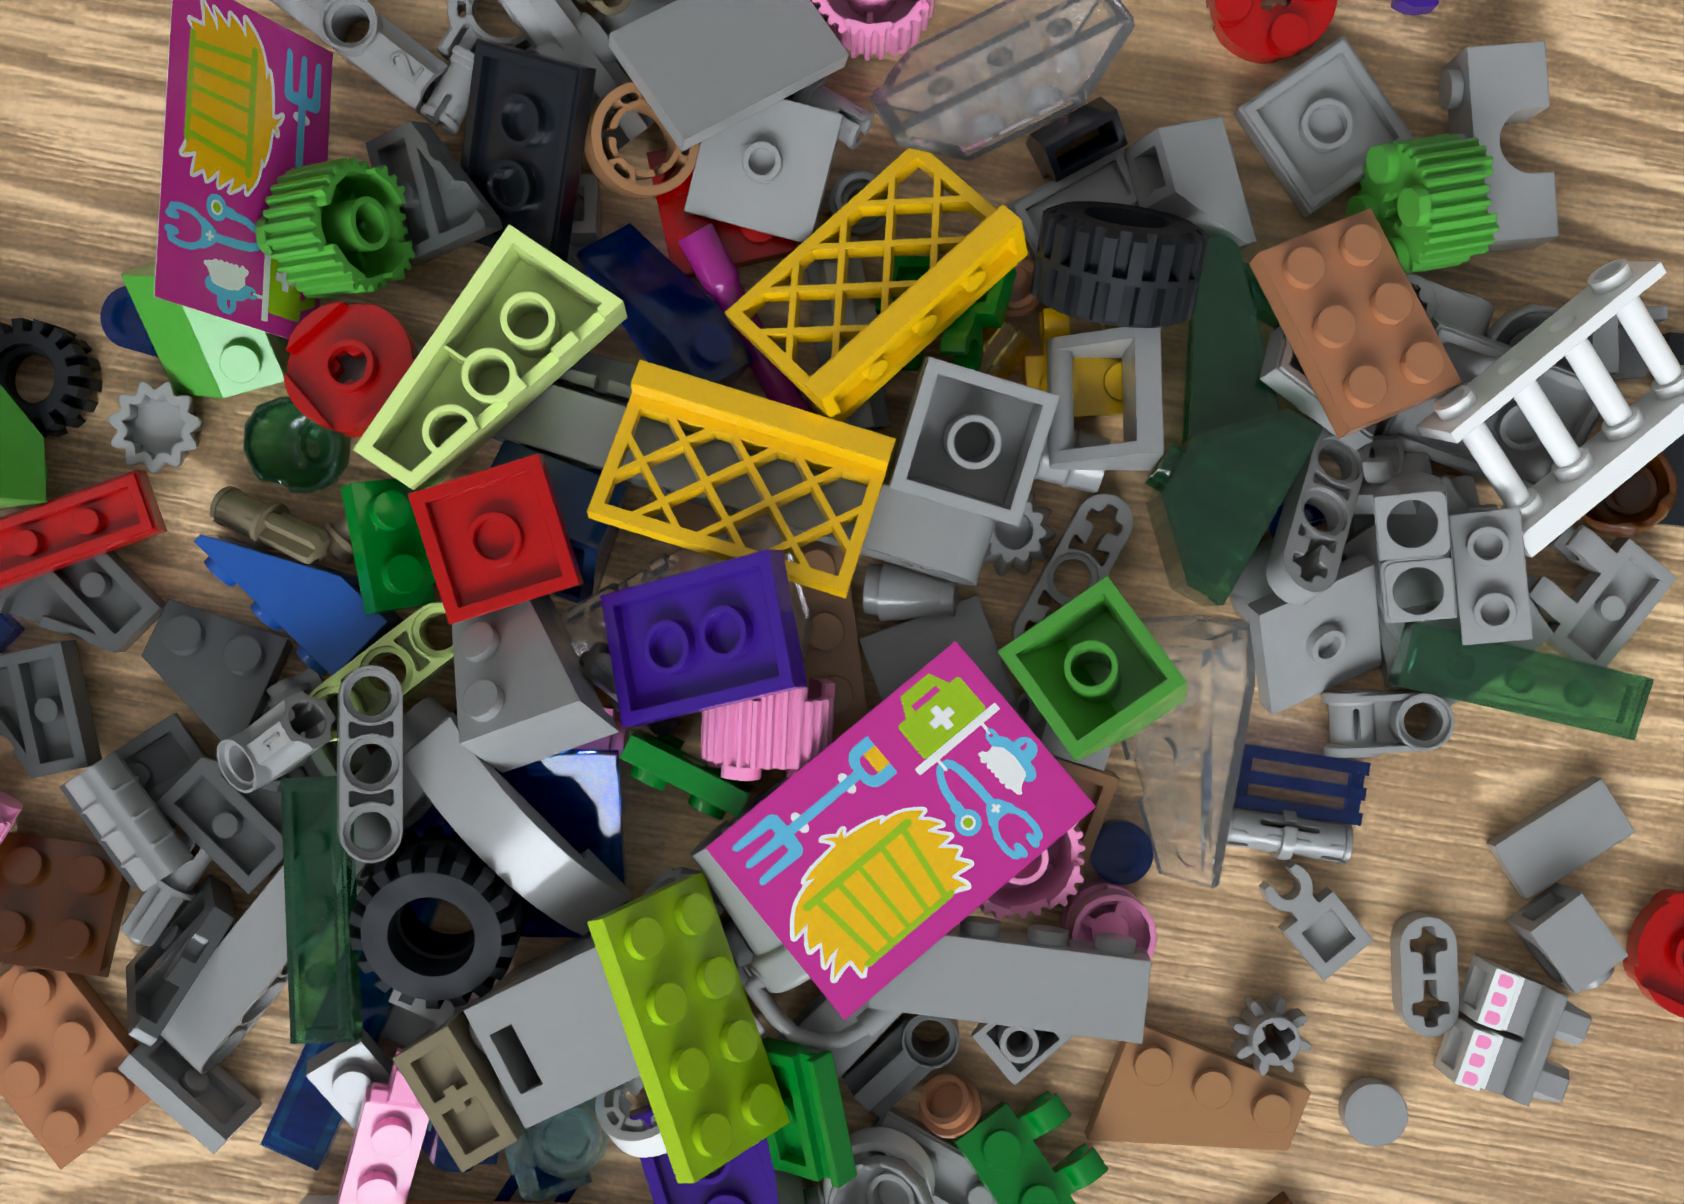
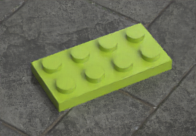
[587,872,790,1184]

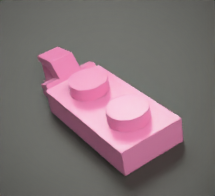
[338,1048,429,1204]

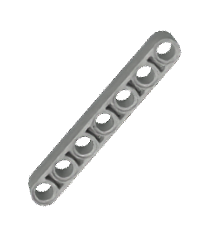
[160,696,451,1074]

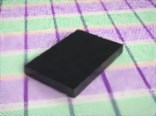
[460,39,596,263]

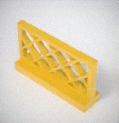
[724,141,1028,422]
[587,360,896,599]

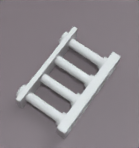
[1416,259,1684,558]

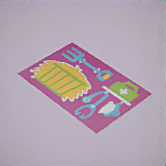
[154,0,333,339]
[706,641,1096,1020]

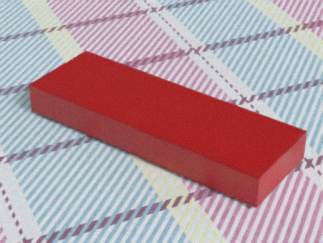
[0,470,167,590]

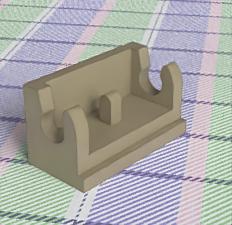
[392,1005,527,1173]

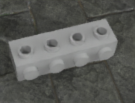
[868,916,1152,1044]

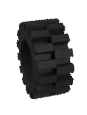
[0,318,103,438]

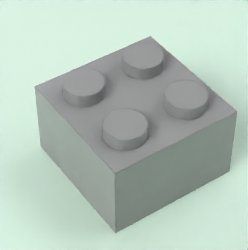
[886,357,1060,527]

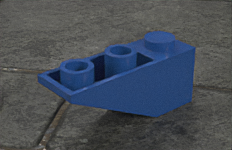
[194,535,403,676]

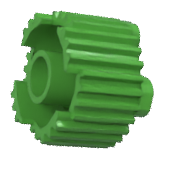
[1346,133,1500,274]
[254,158,416,299]

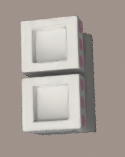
[1433,954,1592,1107]

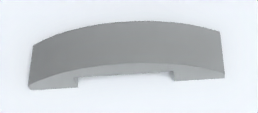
[403,712,632,936]

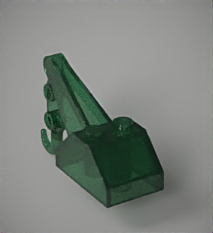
[1144,235,1426,607]

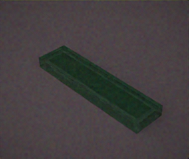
[1388,621,1654,741]
[280,775,363,1044]

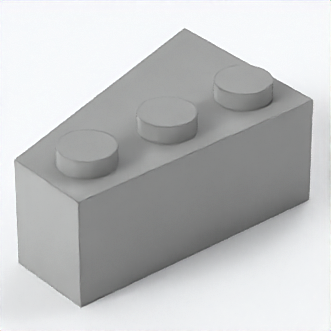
[452,594,619,773]

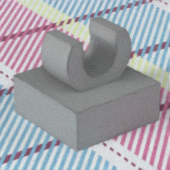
[1353,435,1432,515]

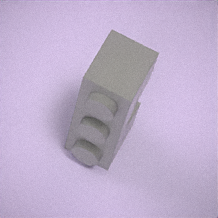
[1439,41,1559,252]

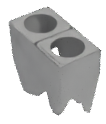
[1373,470,1458,623]

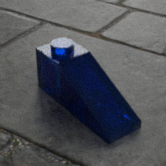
[576,223,755,387]

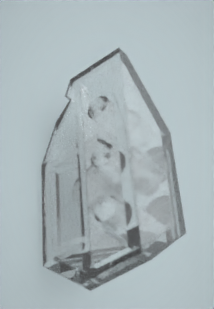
[869,0,1135,162]

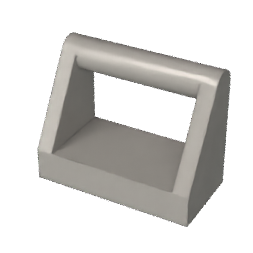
[1047,327,1164,471]

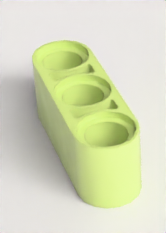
[309,602,454,742]

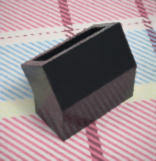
[1026,96,1128,182]

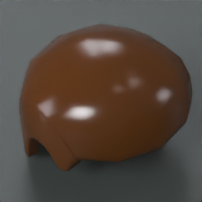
[1580,452,1678,537]

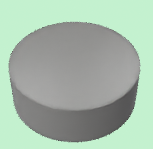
[1339,1077,1408,1147]

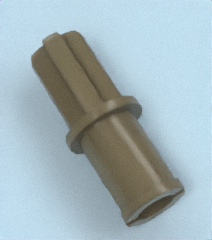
[210,486,331,564]

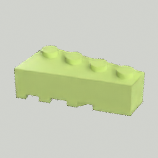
[353,224,628,491]

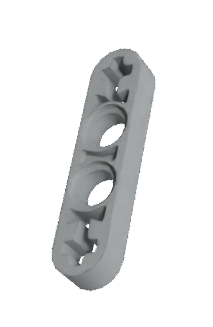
[1266,417,1377,605]

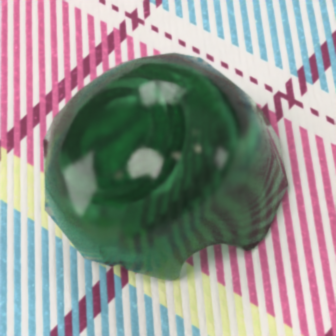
[243,396,351,493]

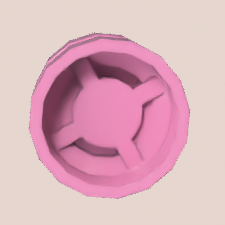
[1061,879,1157,959]

